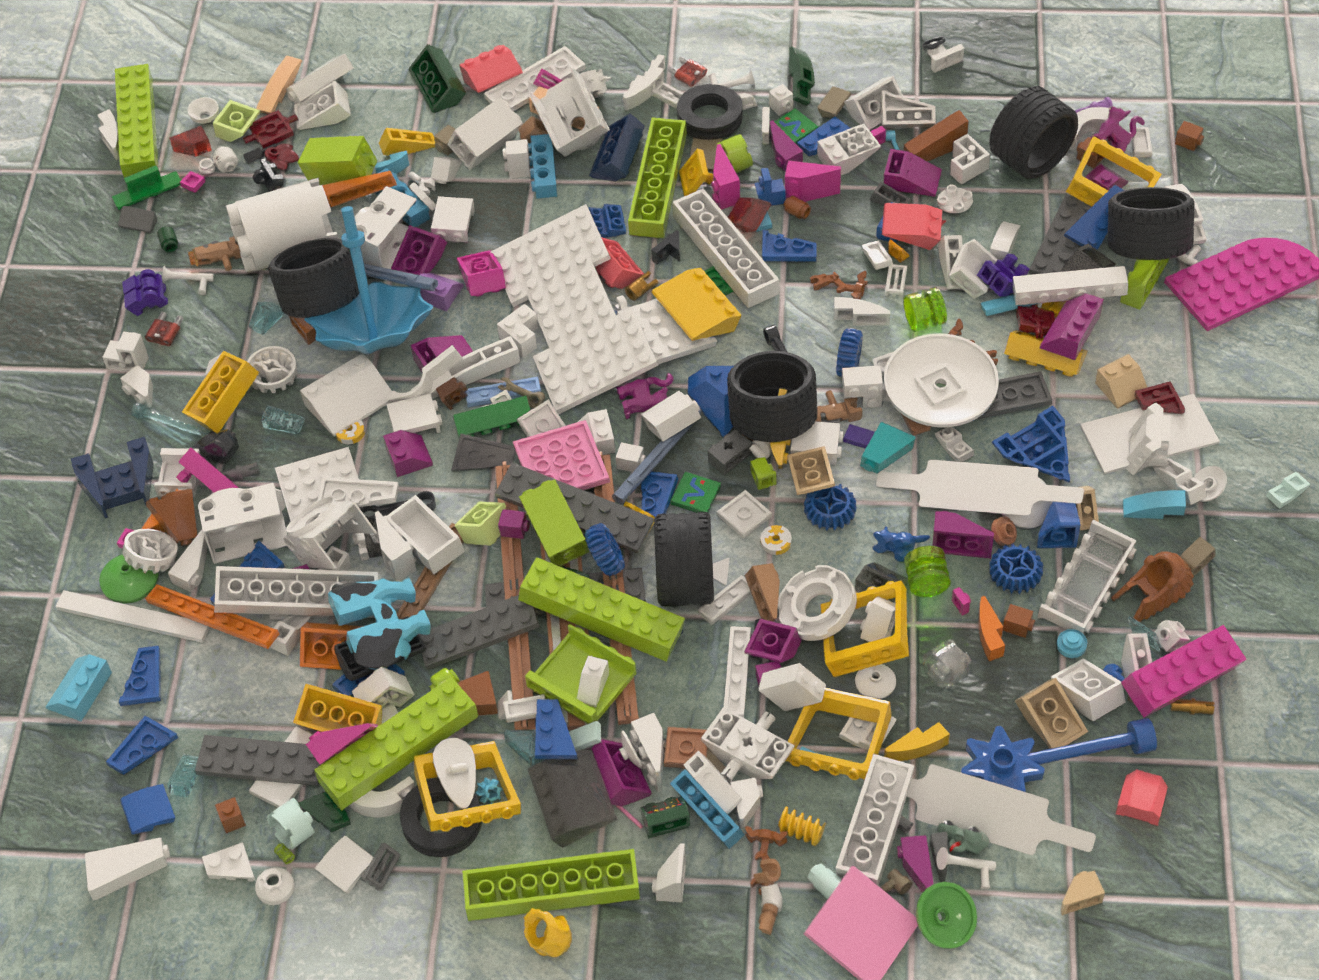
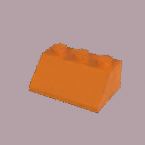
[300,622,363,670]

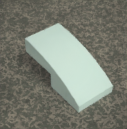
[1266,472,1310,509]

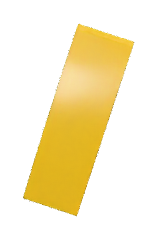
[884,722,950,761]

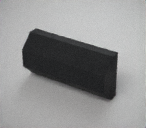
[334,616,426,681]

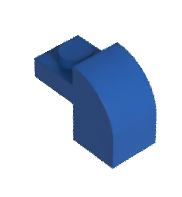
[754,168,786,205]

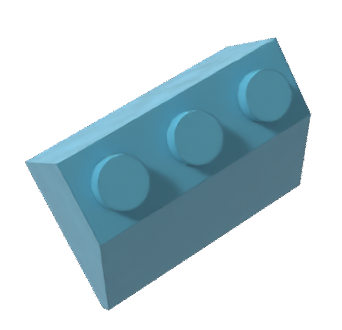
[46,654,112,721]

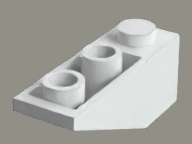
[684,751,743,815]

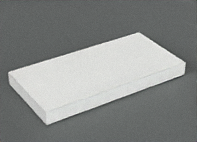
[249,726,313,808]

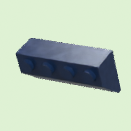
[589,113,645,182]

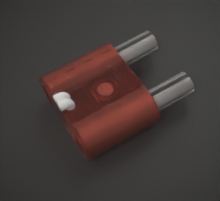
[667,56,707,87]
[145,312,183,346]

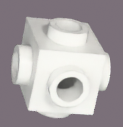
[1153,620,1190,652]

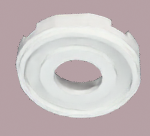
[778,565,857,641]

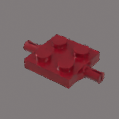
[243,110,298,148]
[1016,304,1055,339]

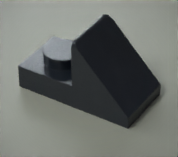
[651,229,680,265]

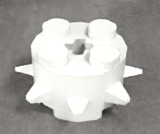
[570,69,611,98]

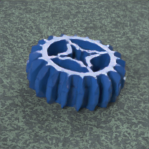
[836,328,863,377]
[804,484,857,531]
[585,523,625,576]
[989,543,1043,595]

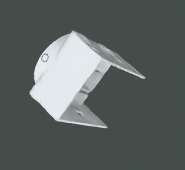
[528,66,610,157]
[355,186,417,281]
[198,483,287,564]
[283,496,377,569]

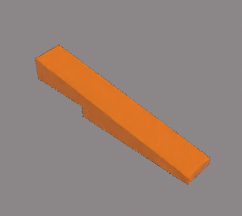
[322,171,397,207]

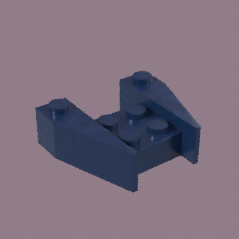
[71,437,154,519]

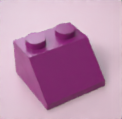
[383,430,433,477]

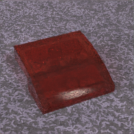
[728,197,772,233]

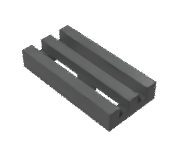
[362,842,401,891]

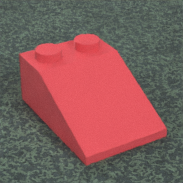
[882,203,942,250]

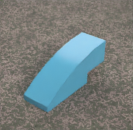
[1123,490,1186,519]

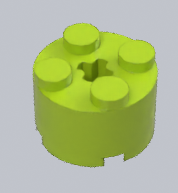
[717,134,753,173]

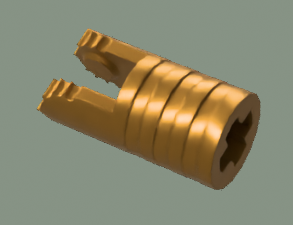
[625,271,659,301]

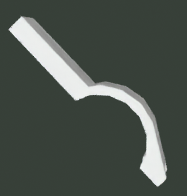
[386,345,463,402]

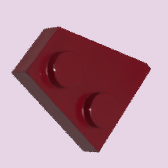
[1135,381,1185,414]

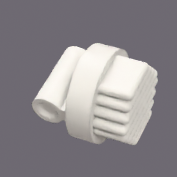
[749,440,772,459]

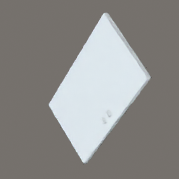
[1080,394,1220,474]

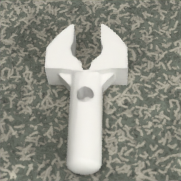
[408,172,436,195]

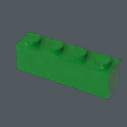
[452,396,531,438]

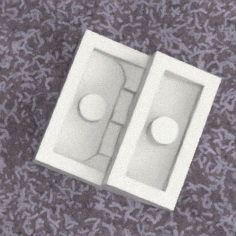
[839,716,897,750]
[315,836,373,894]

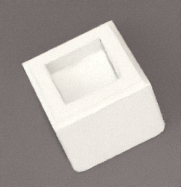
[498,690,513,720]

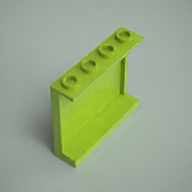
[525,624,637,724]

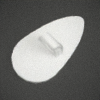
[433,738,476,809]

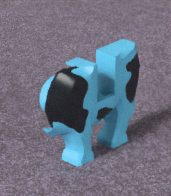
[328,578,431,670]

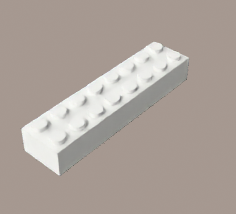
[673,189,779,308]
[214,566,378,618]

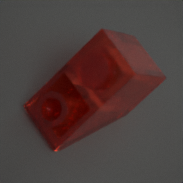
[169,126,212,157]

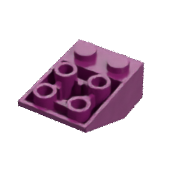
[883,149,942,197]
[410,335,473,373]

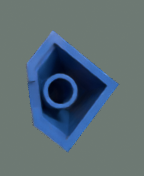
[1037,501,1080,549]

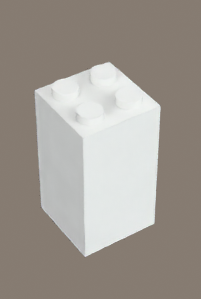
[447,97,523,170]

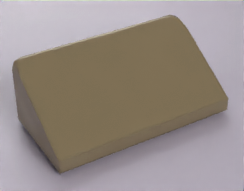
[817,86,851,118]

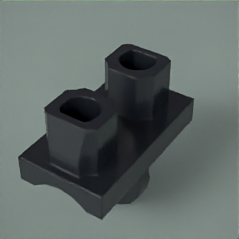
[252,159,284,192]

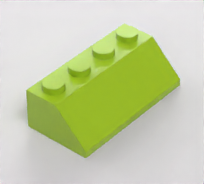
[1120,259,1169,310]

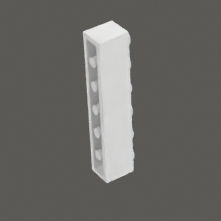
[1013,266,1128,305]

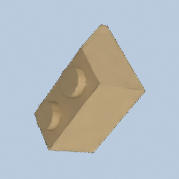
[1095,354,1147,409]

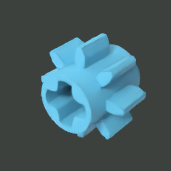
[475,777,503,804]

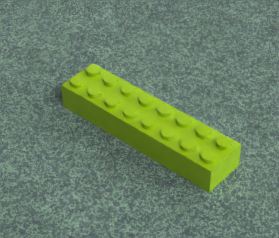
[115,64,158,178]
[628,118,687,238]
[518,557,685,662]
[314,677,478,811]
[462,849,640,921]

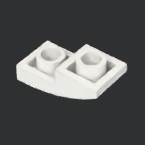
[935,427,974,462]

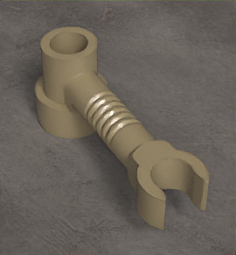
[498,377,545,408]
[880,869,913,895]

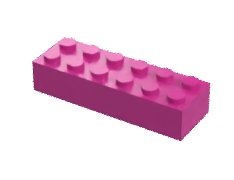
[1121,625,1247,718]

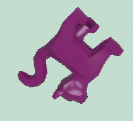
[1090,106,1145,152]
[617,373,674,419]

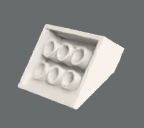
[300,353,393,437]

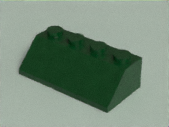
[408,44,467,113]

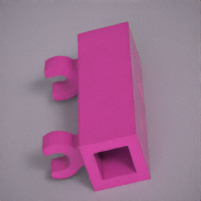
[176,447,239,493]

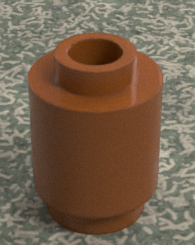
[784,196,811,219]

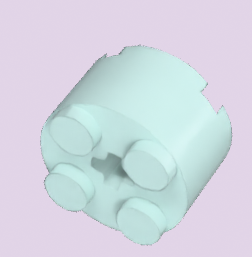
[267,798,315,850]

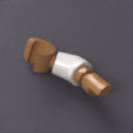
[753,859,782,935]

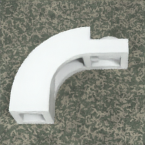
[1070,107,1109,151]
[349,776,415,818]

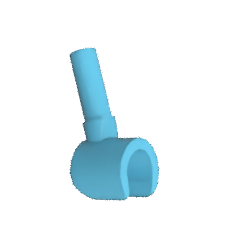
[886,130,899,150]

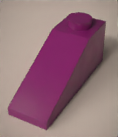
[770,120,803,172]
[896,835,934,893]

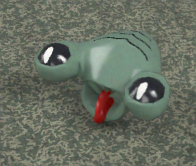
[938,820,990,855]

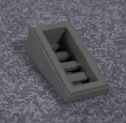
[870,181,911,206]
[929,832,948,882]

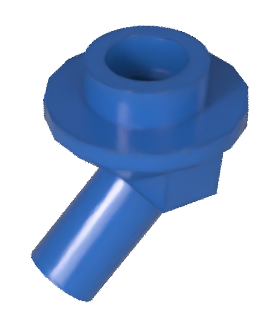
[1103,664,1125,688]

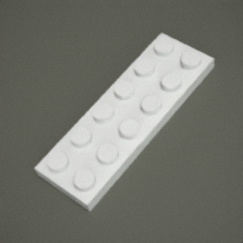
[484,46,586,111]

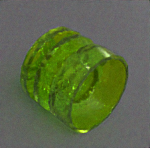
[903,287,947,332]
[904,545,951,597]

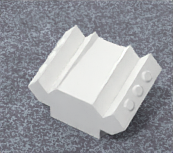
[1126,403,1171,475]

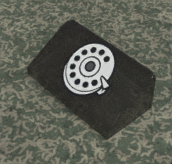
[364,515,382,558]

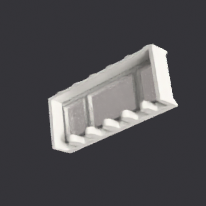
[1038,520,1137,634]

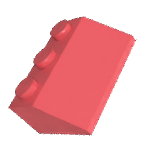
[459,45,523,93]
[595,237,644,289]

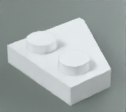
[202,843,255,881]

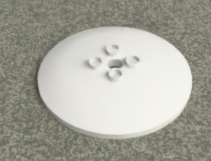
[884,334,999,427]

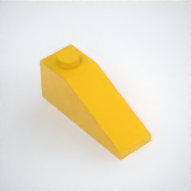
[379,128,435,156]

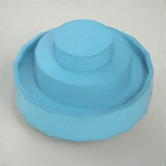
[1057,629,1087,658]

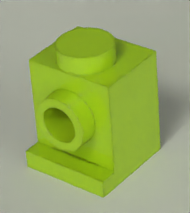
[750,457,777,490]

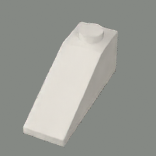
[938,235,962,289]
[168,530,208,592]

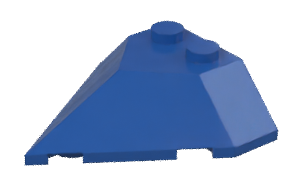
[688,366,733,438]
[992,406,1070,483]

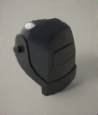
[193,429,239,464]

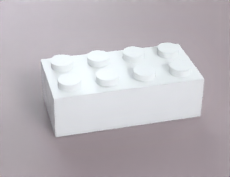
[387,495,465,574]

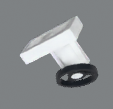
[922,37,964,73]

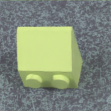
[213,100,260,142]
[455,502,506,546]

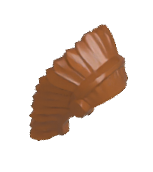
[1111,551,1194,624]

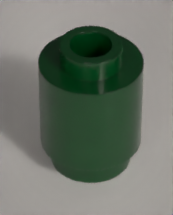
[157,226,178,253]

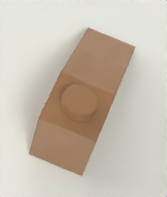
[744,563,780,622]

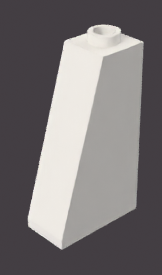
[286,54,354,103]
[85,838,170,900]

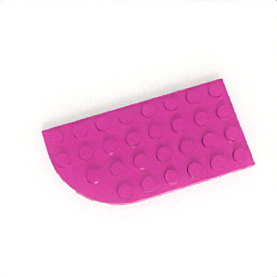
[1164,237,1319,331]

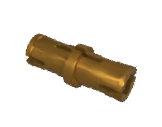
[1171,698,1215,715]

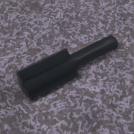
[243,143,277,164]

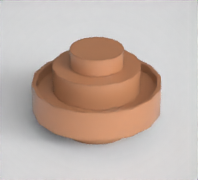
[991,516,1017,546]

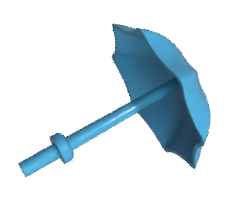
[304,206,433,354]

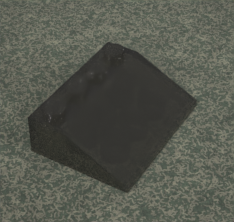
[528,748,617,848]

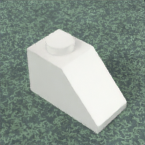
[431,157,462,184]
[1121,633,1152,678]
[577,656,609,708]
[731,778,763,829]

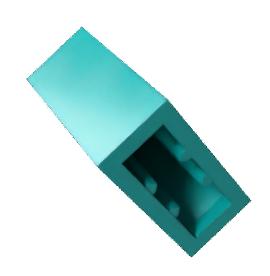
[860,422,916,474]

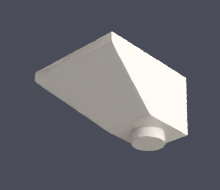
[652,844,686,902]

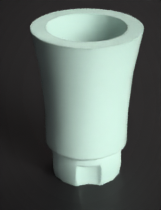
[807,863,842,900]

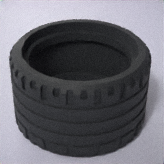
[989,86,1078,179]
[1108,187,1195,260]
[268,238,359,318]
[727,351,818,442]
[654,512,714,606]

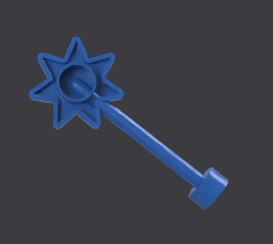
[961,718,1157,792]

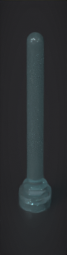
[131,402,210,437]

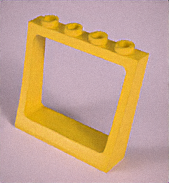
[1066,136,1162,206]
[820,580,909,677]
[785,688,891,780]
[414,741,521,832]

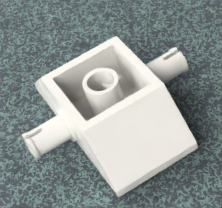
[701,707,794,783]

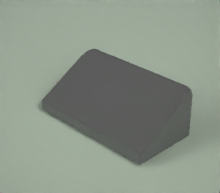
[118,206,158,233]

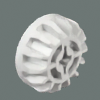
[247,346,298,393]
[122,529,178,574]

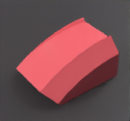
[1116,770,1168,826]

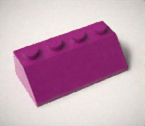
[1040,294,1104,360]

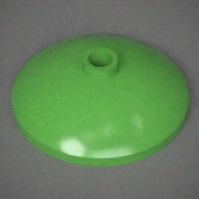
[99,553,159,603]
[916,882,977,949]

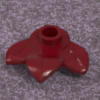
[265,144,299,170]

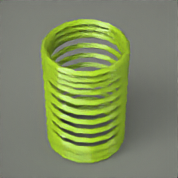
[274,843,295,864]

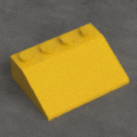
[652,268,742,341]

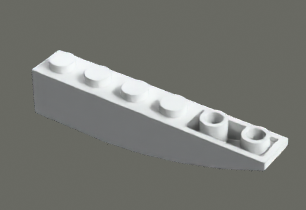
[411,336,520,399]

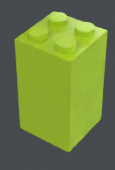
[298,136,377,186]
[519,479,590,566]

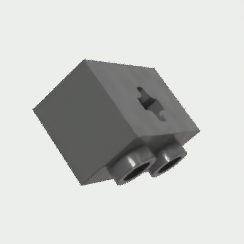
[708,430,752,475]

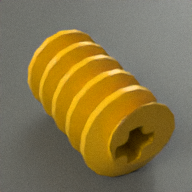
[778,806,826,846]

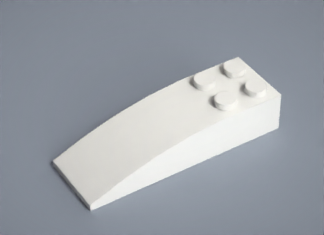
[836,754,914,886]

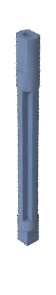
[364,263,438,291]
[612,409,702,504]

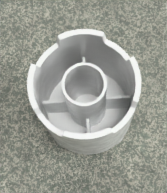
[226,178,339,273]

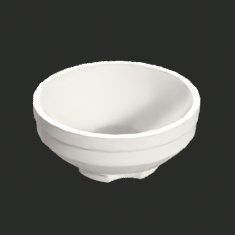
[187,97,219,124]
[255,867,295,905]

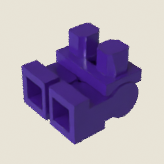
[977,254,1030,297]
[122,269,168,316]

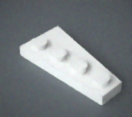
[317,477,399,507]

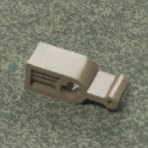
[1180,536,1216,576]

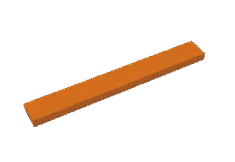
[145,584,279,649]

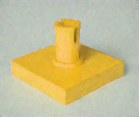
[679,148,713,197]

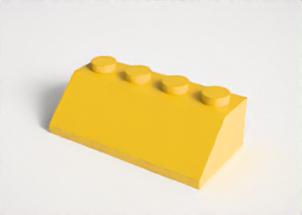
[1004,330,1088,377]
[182,351,260,433]
[293,684,382,732]

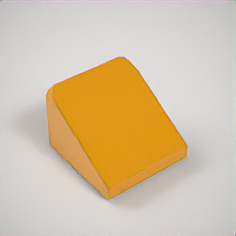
[888,240,910,262]

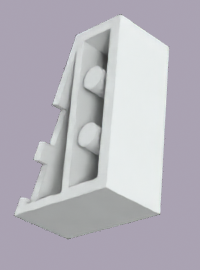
[881,90,936,128]

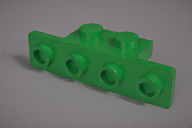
[112,165,181,210]

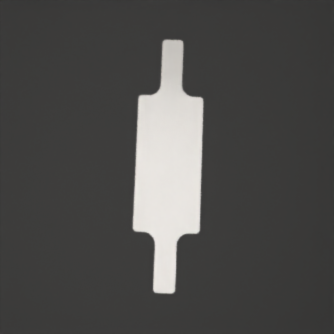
[876,460,1084,516]
[907,764,1096,855]

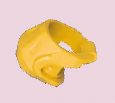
[524,908,572,957]

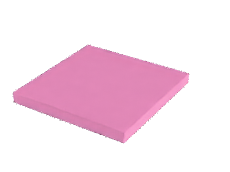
[513,420,610,490]
[804,866,918,980]

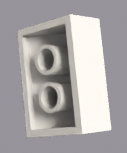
[844,76,904,130]

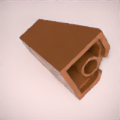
[146,489,197,546]

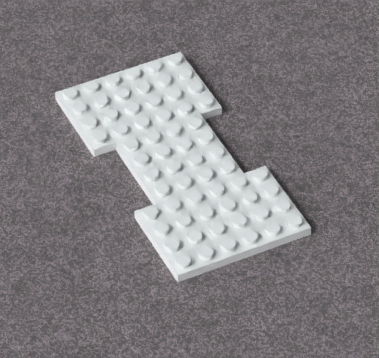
[490,204,658,415]

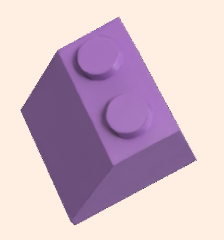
[420,273,464,311]

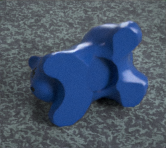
[873,527,930,562]

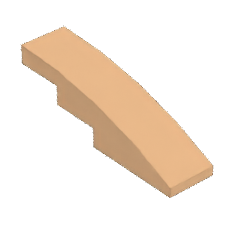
[256,55,302,114]

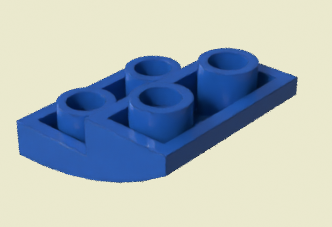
[588,204,626,238]
[120,784,175,835]

